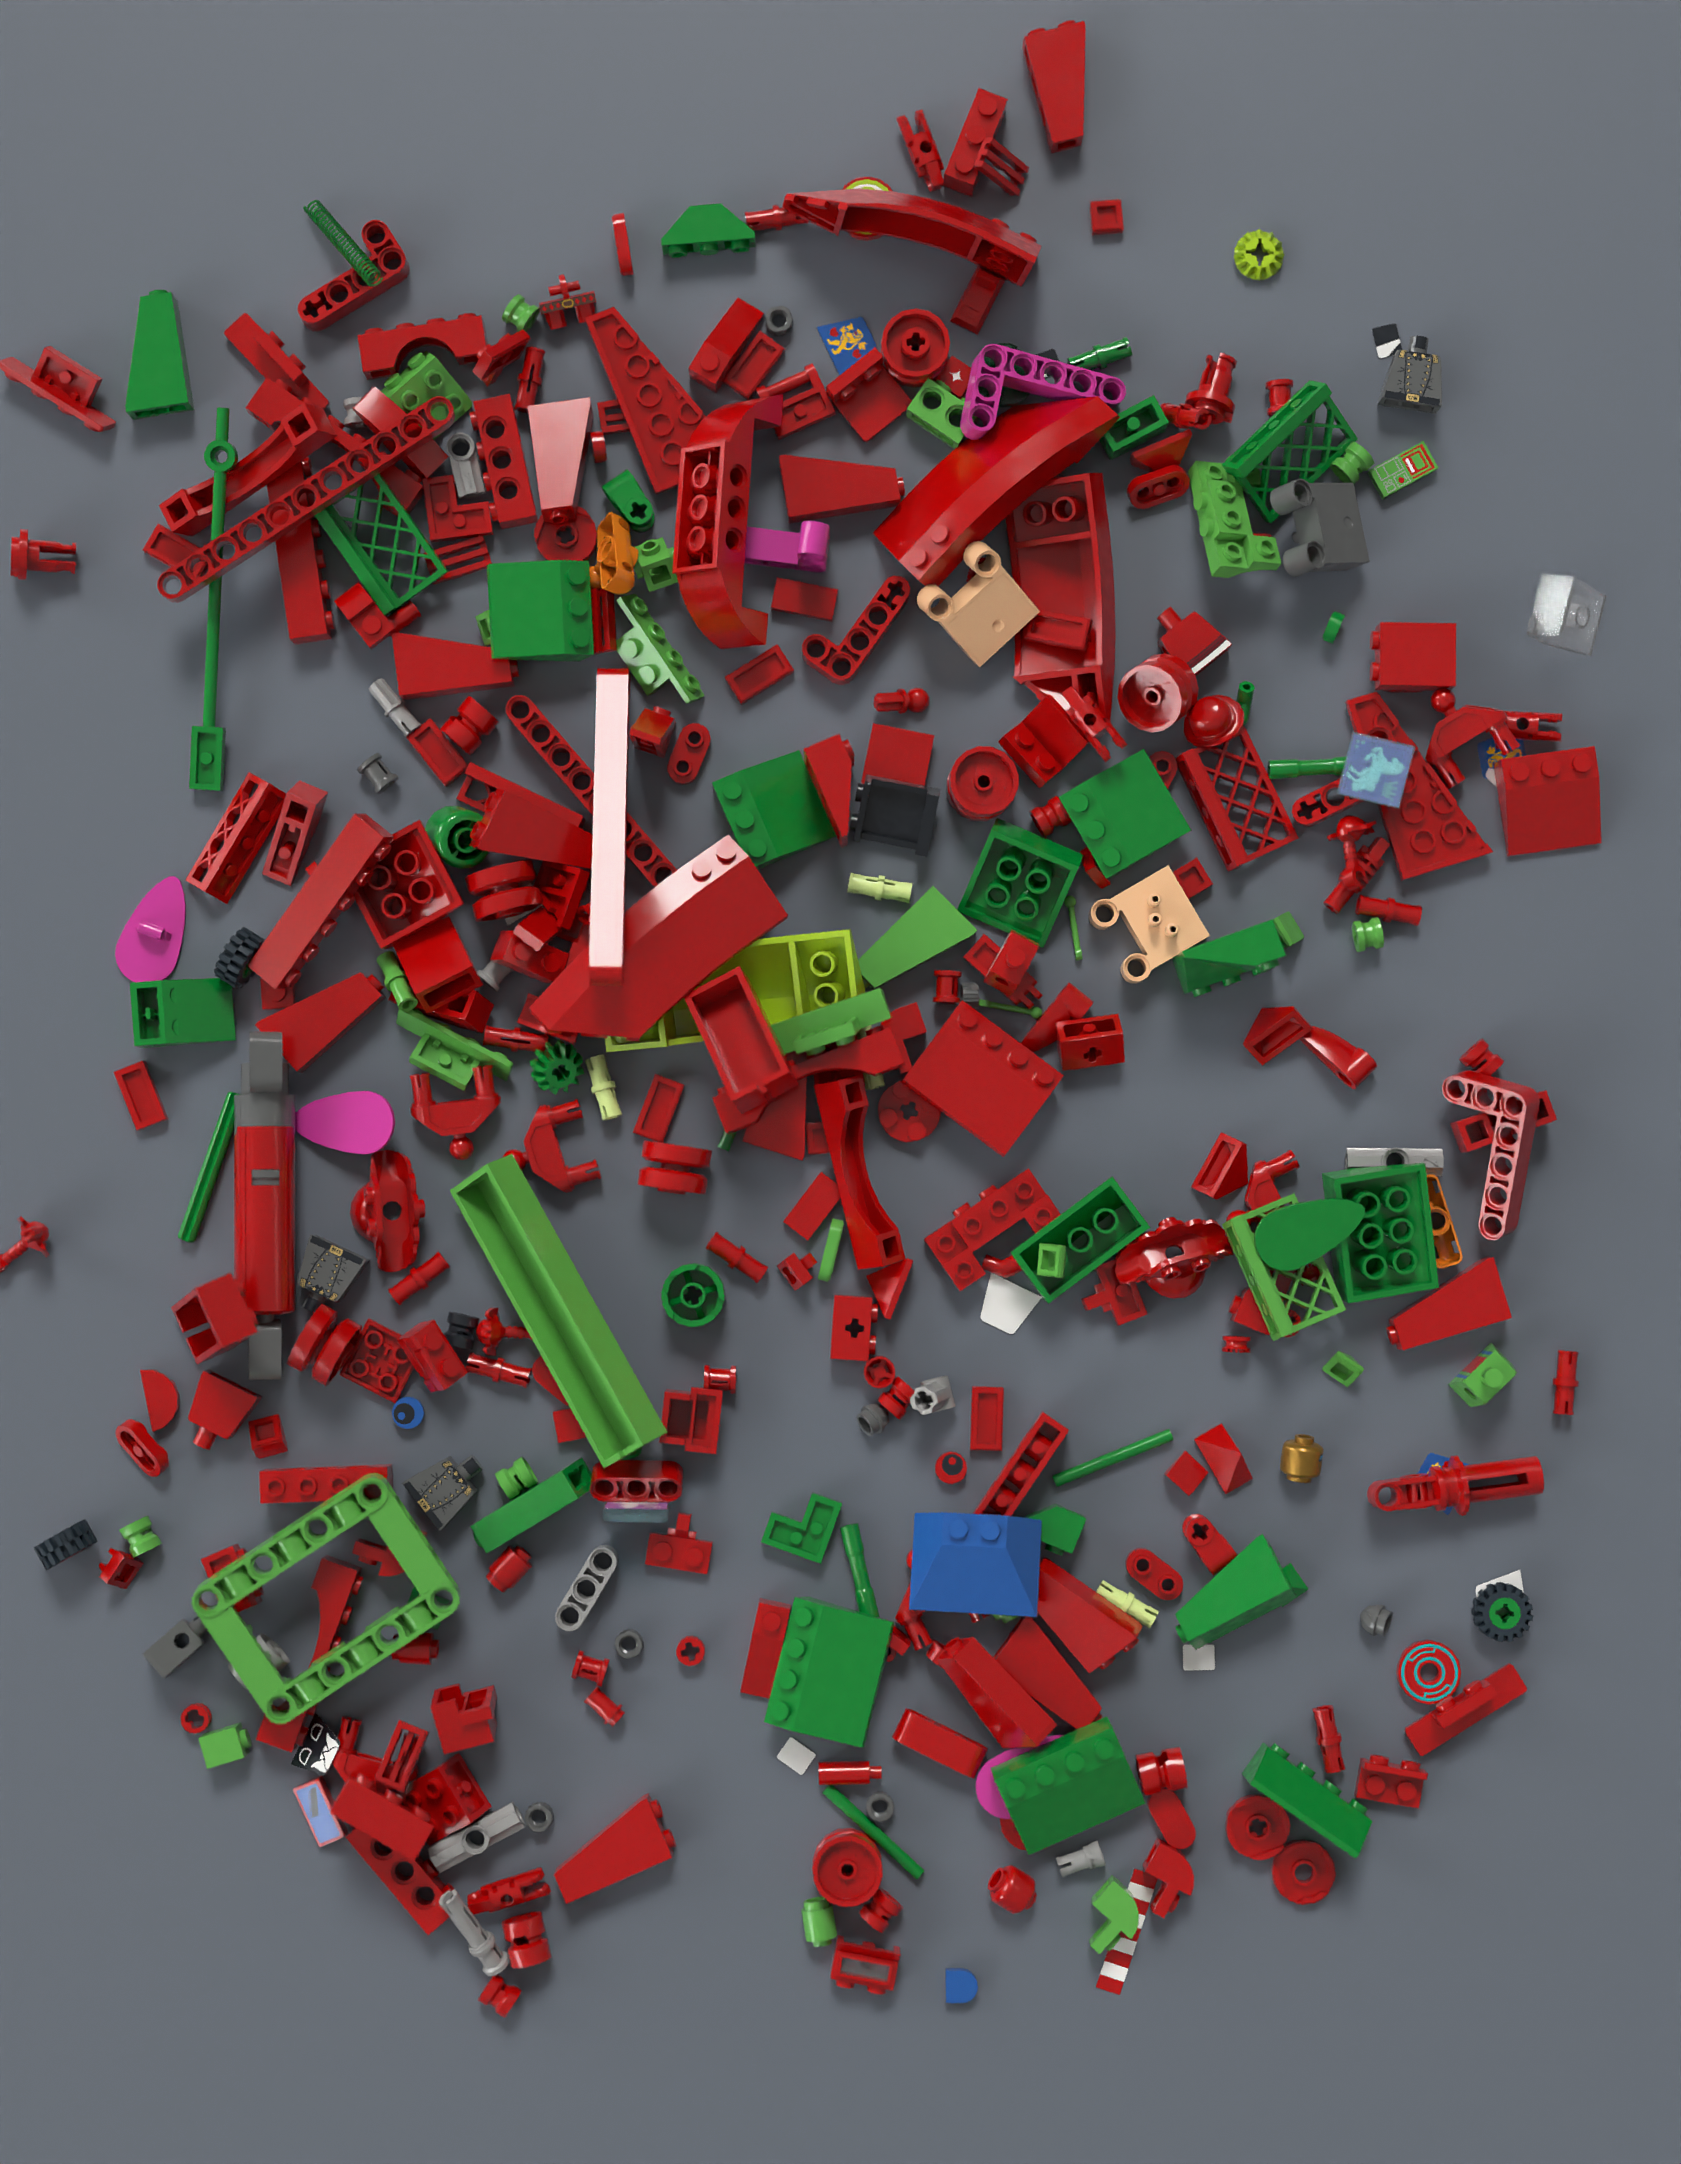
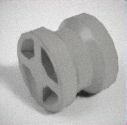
[343,397,370,430]

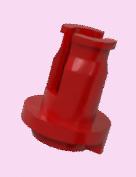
[1185,353,1237,424]
[10,529,76,580]

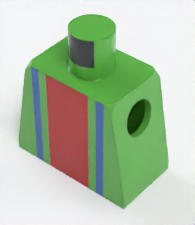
[1448,1343,1517,1407]

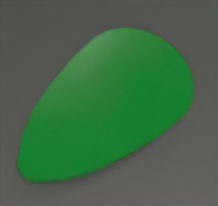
[1255,1198,1365,1271]

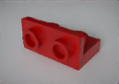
[1354,1754,1428,1809]

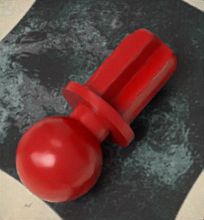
[873,688,930,714]

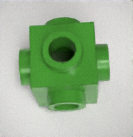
[634,537,678,592]

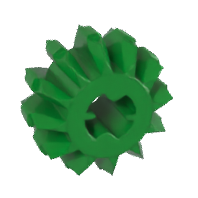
[530,1039,584,1095]

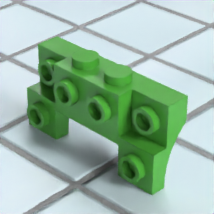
[1188,456,1282,578]

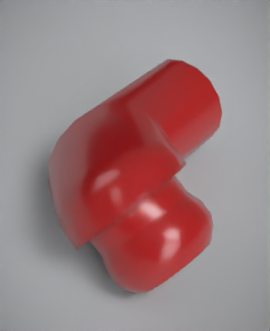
[981,1254,1022,1278]

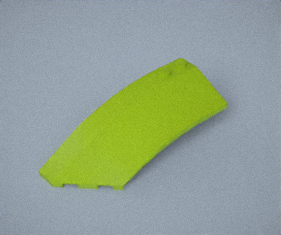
[605,929,865,1052]

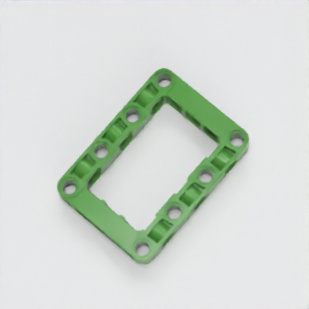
[192,1473,460,1724]

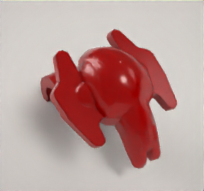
[1327,815,1376,891]
[0,1216,50,1273]
[476,1307,532,1356]

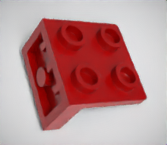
[826,347,912,442]
[998,694,1089,789]
[397,1752,492,1845]

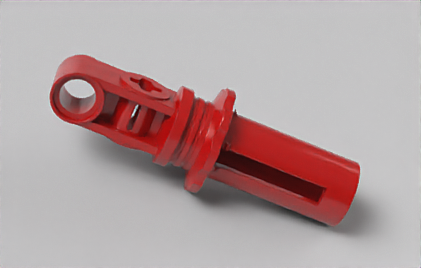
[1367,1455,1544,1516]

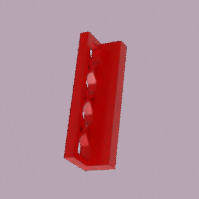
[456,762,586,829]
[185,773,286,904]

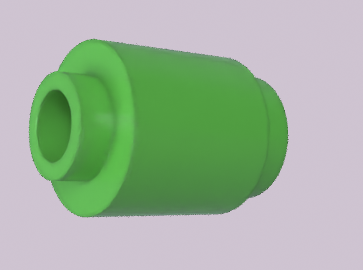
[801,1896,838,1947]

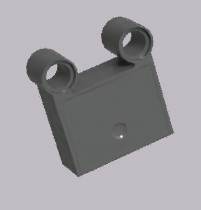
[1270,478,1370,577]

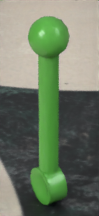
[1064,895,1083,961]
[978,999,1043,1019]

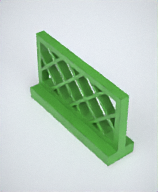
[1222,1193,1346,1341]

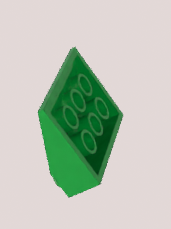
[1322,1163,1439,1304]
[764,1597,895,1748]
[990,1716,1145,1855]

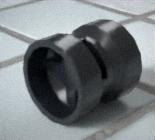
[444,1311,480,1350]

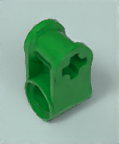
[601,469,655,532]

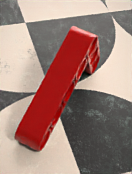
[1442,1070,1540,1240]

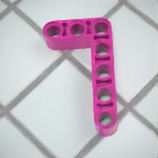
[960,344,1126,440]
[745,521,830,572]

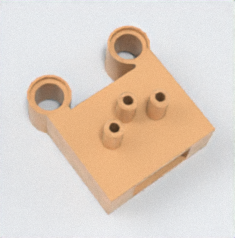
[917,541,1040,667]
[1089,865,1210,984]

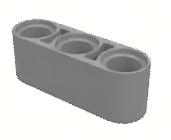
[555,1545,619,1631]

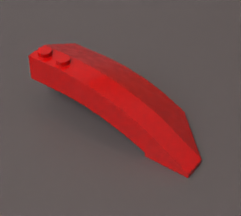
[782,189,1042,287]
[873,396,1120,587]
[1006,472,1115,726]
[529,835,788,1042]

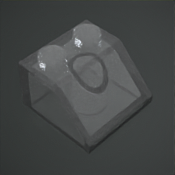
[1527,574,1607,656]

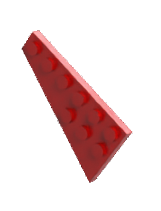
[585,307,706,495]
[1345,691,1493,881]

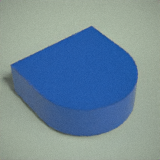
[945,1968,978,2003]

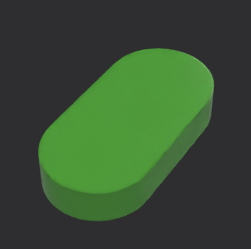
[818,1218,844,1282]

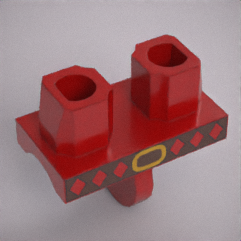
[539,274,596,330]

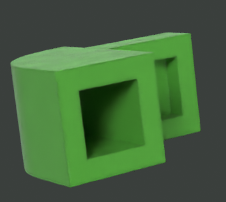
[1089,1875,1139,1954]

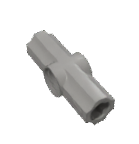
[1345,1147,1444,1176]
[427,1802,526,1873]

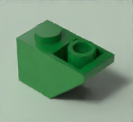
[1021,1504,1087,1556]

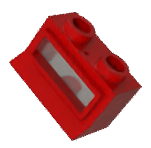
[830,1935,901,1995]

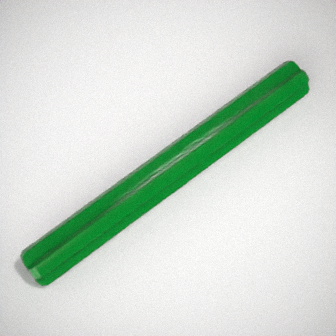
[178,1092,241,1243]

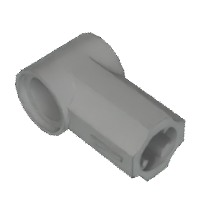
[446,433,486,499]
[910,1375,956,1415]

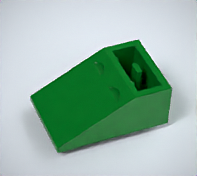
[130,978,236,1048]

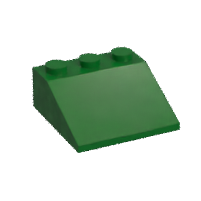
[487,560,594,662]
[1059,749,1192,879]
[712,750,836,870]
[957,818,1083,948]

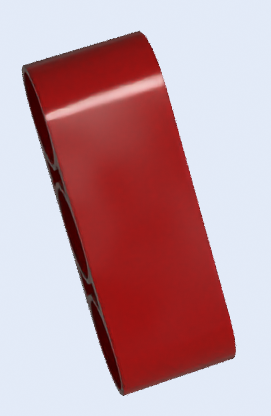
[590,1460,684,1502]
[892,1708,988,1778]

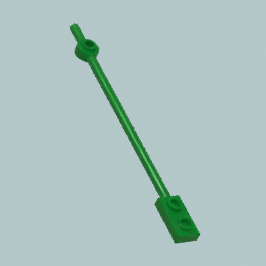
[189,408,238,791]

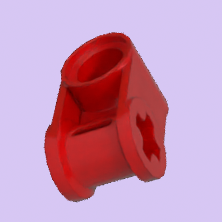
[1182,1514,1238,1576]

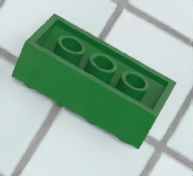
[1010,1176,1150,1304]
[1242,1742,1372,1859]

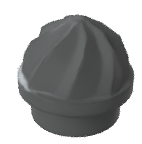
[856,1403,889,1436]
[1360,1604,1393,1636]

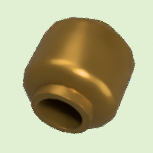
[1280,1434,1324,1483]

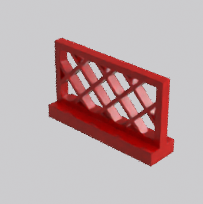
[1176,726,1299,872]

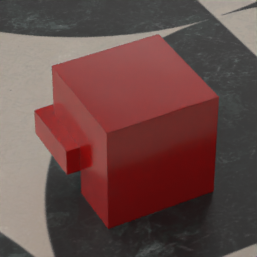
[659,1387,723,1454]
[430,1683,497,1754]

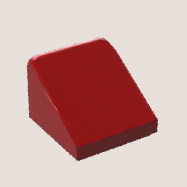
[248,1414,288,1459]
[1164,1451,1209,1496]

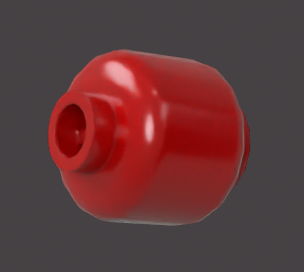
[988,1865,1037,1914]

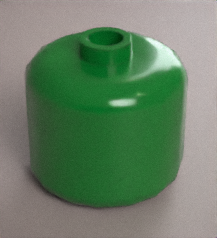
[425,805,490,869]

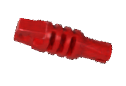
[1323,837,1390,914]

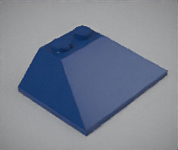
[909,1512,1042,1617]

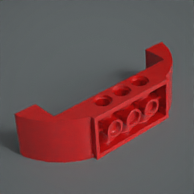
[672,394,783,649]

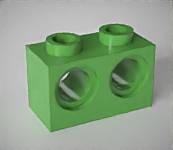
[906,378,979,449]

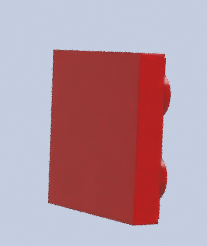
[861,723,934,786]
[339,1318,414,1403]

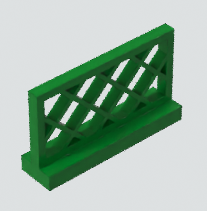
[1222,380,1358,524]
[315,473,449,615]

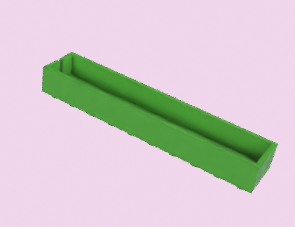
[450,1154,667,1468]

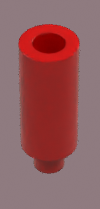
[818,1761,882,1785]

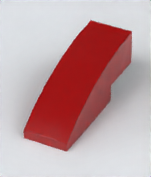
[352,387,449,479]

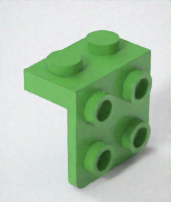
[381,351,472,440]

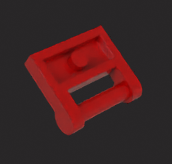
[755,363,835,440]

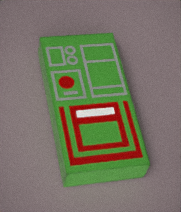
[1367,441,1439,500]

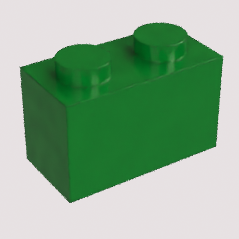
[1099,395,1169,461]

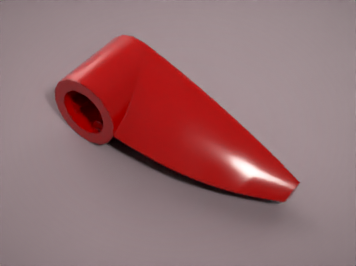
[1020,982,1094,1052]
[1299,1026,1377,1089]

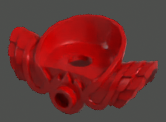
[350,1150,425,1272]
[1115,1217,1234,1299]

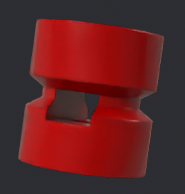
[440,696,499,756]
[1135,1747,1188,1796]
[501,1911,552,1968]

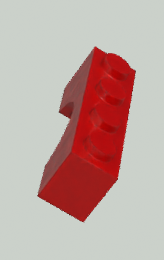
[357,313,488,380]

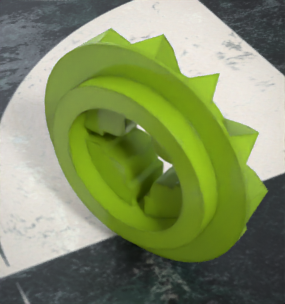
[1234,229,1284,280]

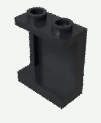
[849,775,941,857]

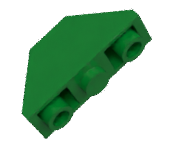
[661,203,756,258]

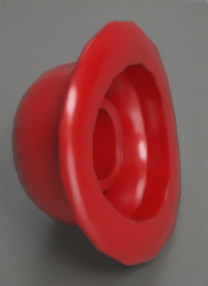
[1184,695,1244,748]

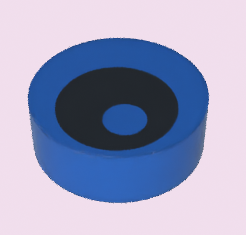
[392,1397,425,1429]

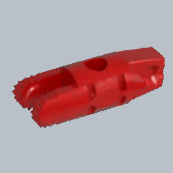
[896,109,944,192]
[1062,686,1128,762]
[1484,711,1562,742]
[467,1867,551,1915]

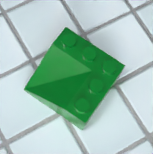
[1172,919,1286,997]

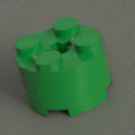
[661,1263,726,1327]

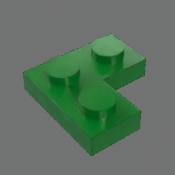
[761,1492,842,1564]

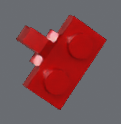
[473,329,531,387]
[1081,1258,1148,1326]
[645,1512,713,1574]

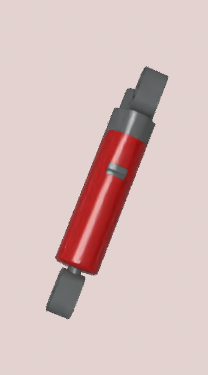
[234,1032,295,1380]

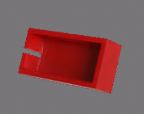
[684,966,799,1114]
[171,1273,258,1365]

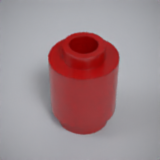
[486,1545,532,1593]
[392,1632,439,1665]

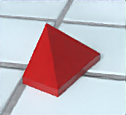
[1129,429,1192,481]
[1243,1006,1313,1066]
[1191,1132,1248,1200]
[866,1258,913,1319]
[1194,1423,1253,1494]

